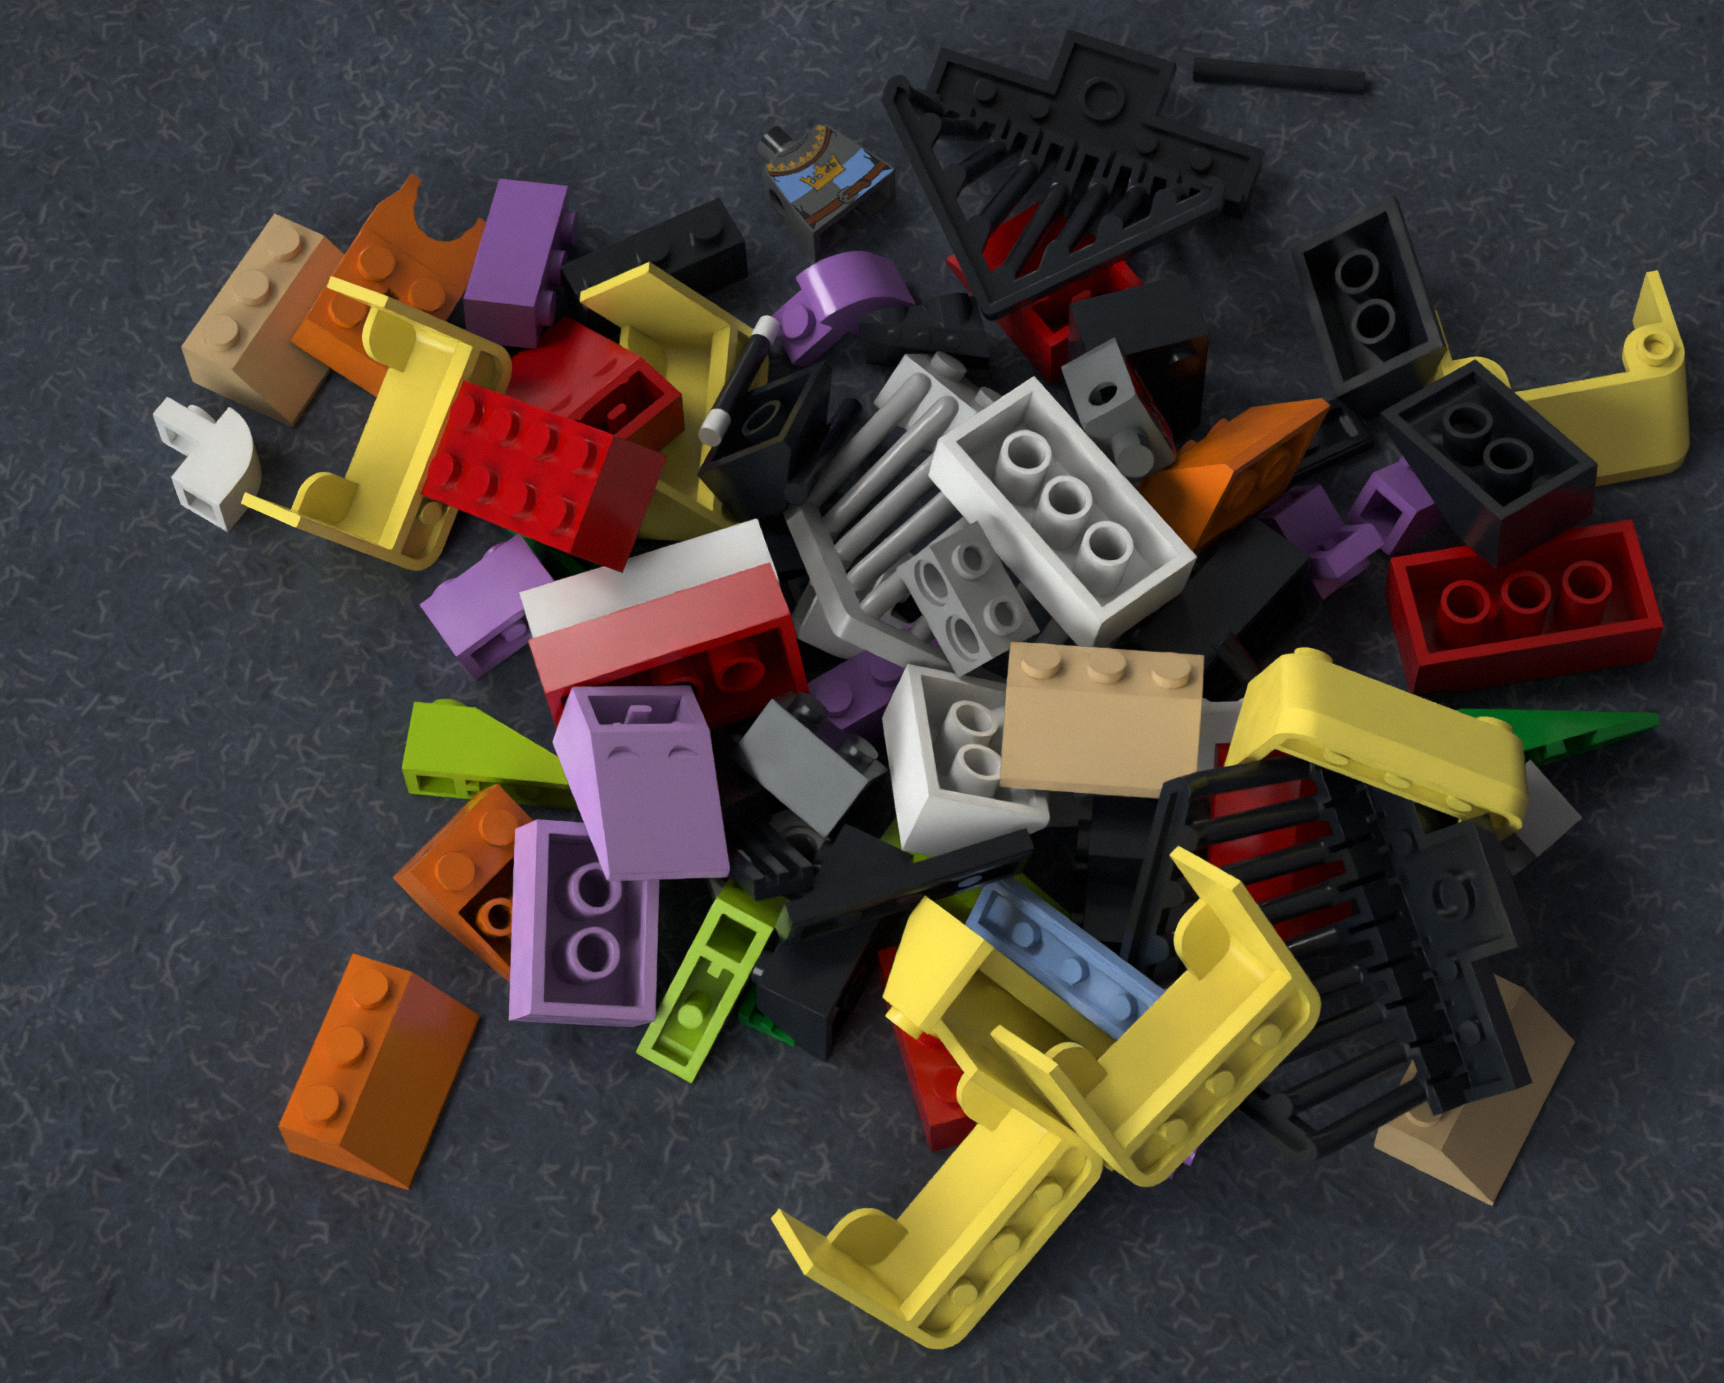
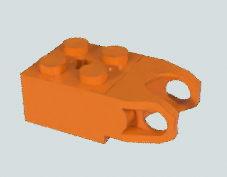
[289,173,486,398]

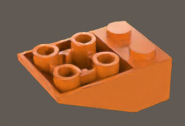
[392,783,533,983]

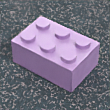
[509,819,659,1027]

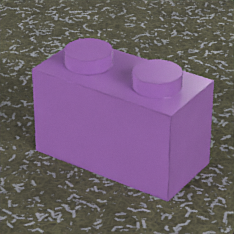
[420,533,554,681]

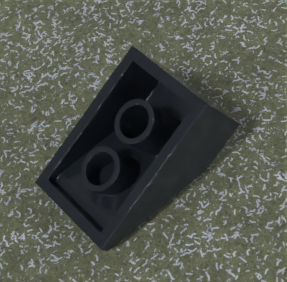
[1380,359,1598,571]

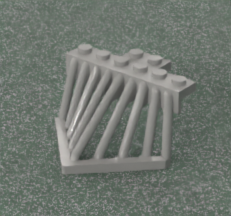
[783,351,1202,684]

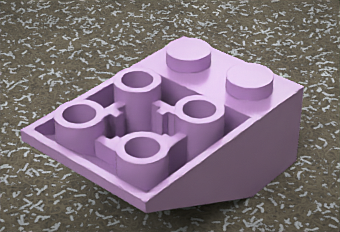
[552,685,730,881]

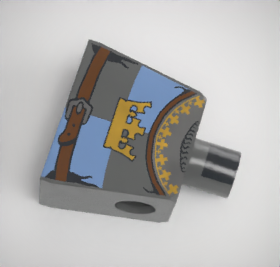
[757,124,896,262]

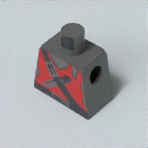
[1061,337,1177,485]

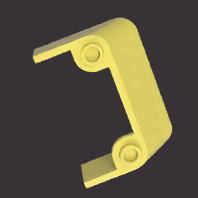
[580,262,769,541]
[1424,270,1690,487]
[241,276,512,571]
[1224,647,1529,842]
[990,846,1321,1187]
[883,896,1116,1172]
[771,1018,1103,1349]

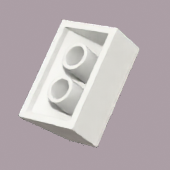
[882,664,1050,856]

